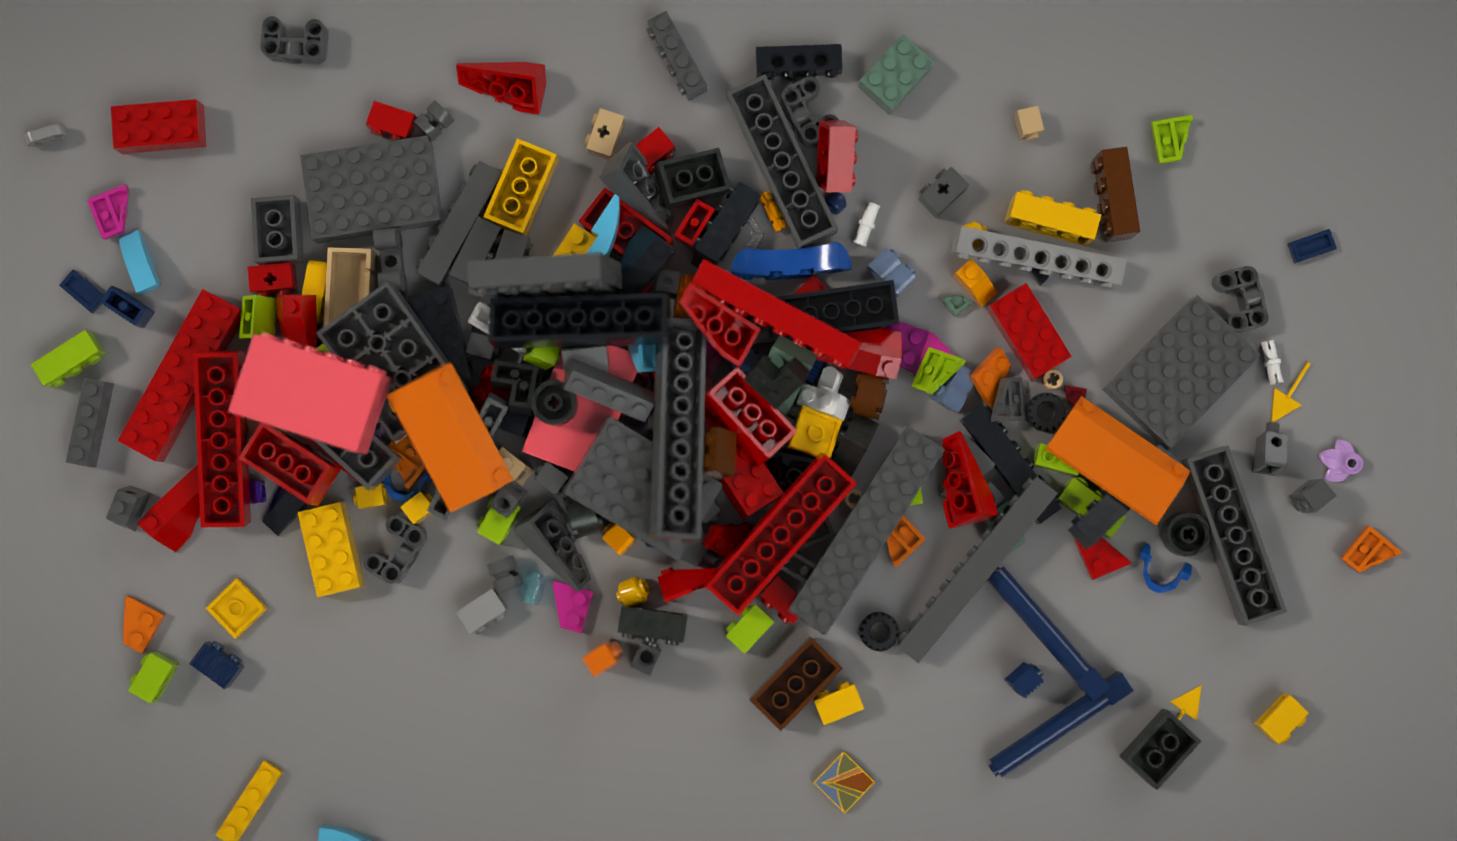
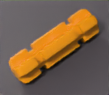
[760,191,786,232]

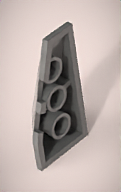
[599,142,674,232]
[514,498,591,592]

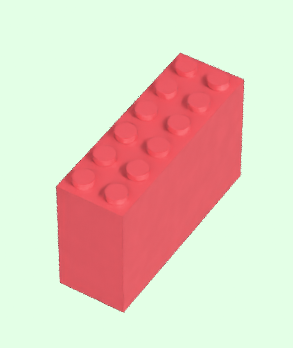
[228,333,392,454]
[522,346,643,471]

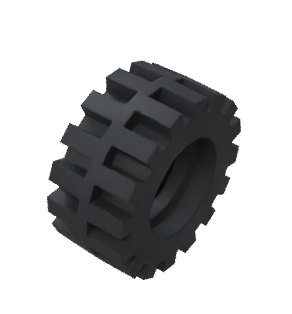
[1025,392,1067,432]
[860,612,899,652]

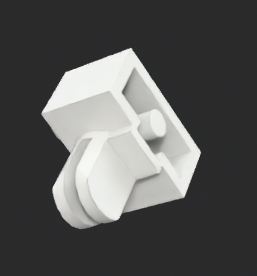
[796,367,850,421]

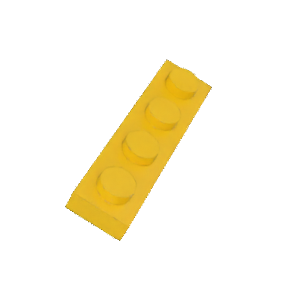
[215,760,283,841]

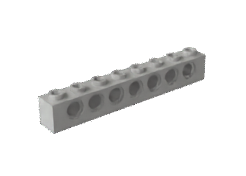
[951,226,1127,288]

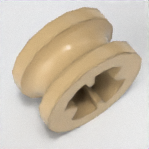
[1042,370,1063,390]
[844,489,862,509]

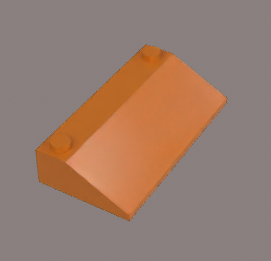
[386,363,514,513]
[1045,396,1191,525]

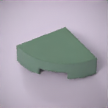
[941,295,972,317]

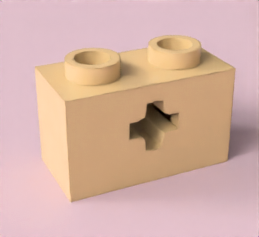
[584,108,626,160]

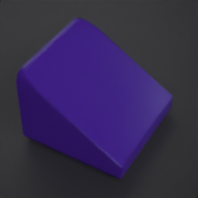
[249,480,267,504]

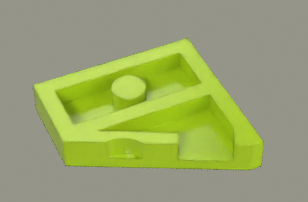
[1150,114,1193,165]
[911,347,966,395]

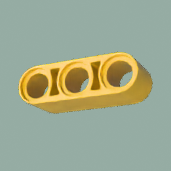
[302,260,327,324]

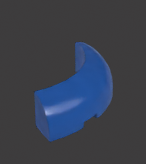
[731,242,852,280]

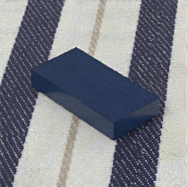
[1287,229,1337,264]
[59,269,104,314]

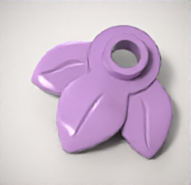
[1318,440,1363,482]

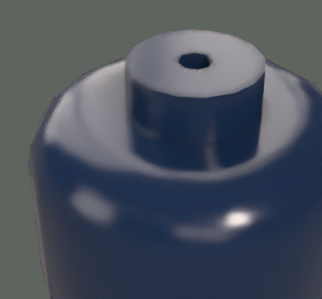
[825,192,847,215]

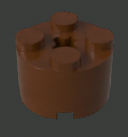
[850,372,889,420]

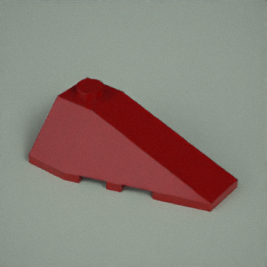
[456,62,547,115]
[678,283,761,367]
[277,294,317,350]
[810,327,902,379]
[942,431,998,529]
[137,464,200,553]
[657,567,717,603]

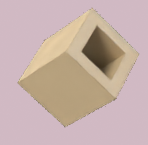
[1014,105,1044,141]

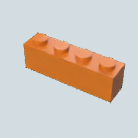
[582,638,623,677]

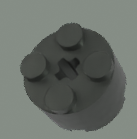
[531,380,578,426]
[563,496,603,539]
[1160,512,1210,556]

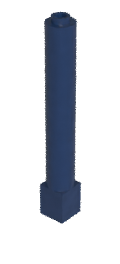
[987,566,1111,702]
[988,671,1134,778]

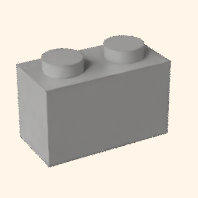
[455,588,509,635]

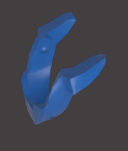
[384,471,433,501]
[1139,543,1192,593]

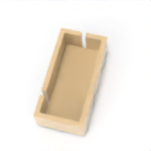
[324,247,376,327]

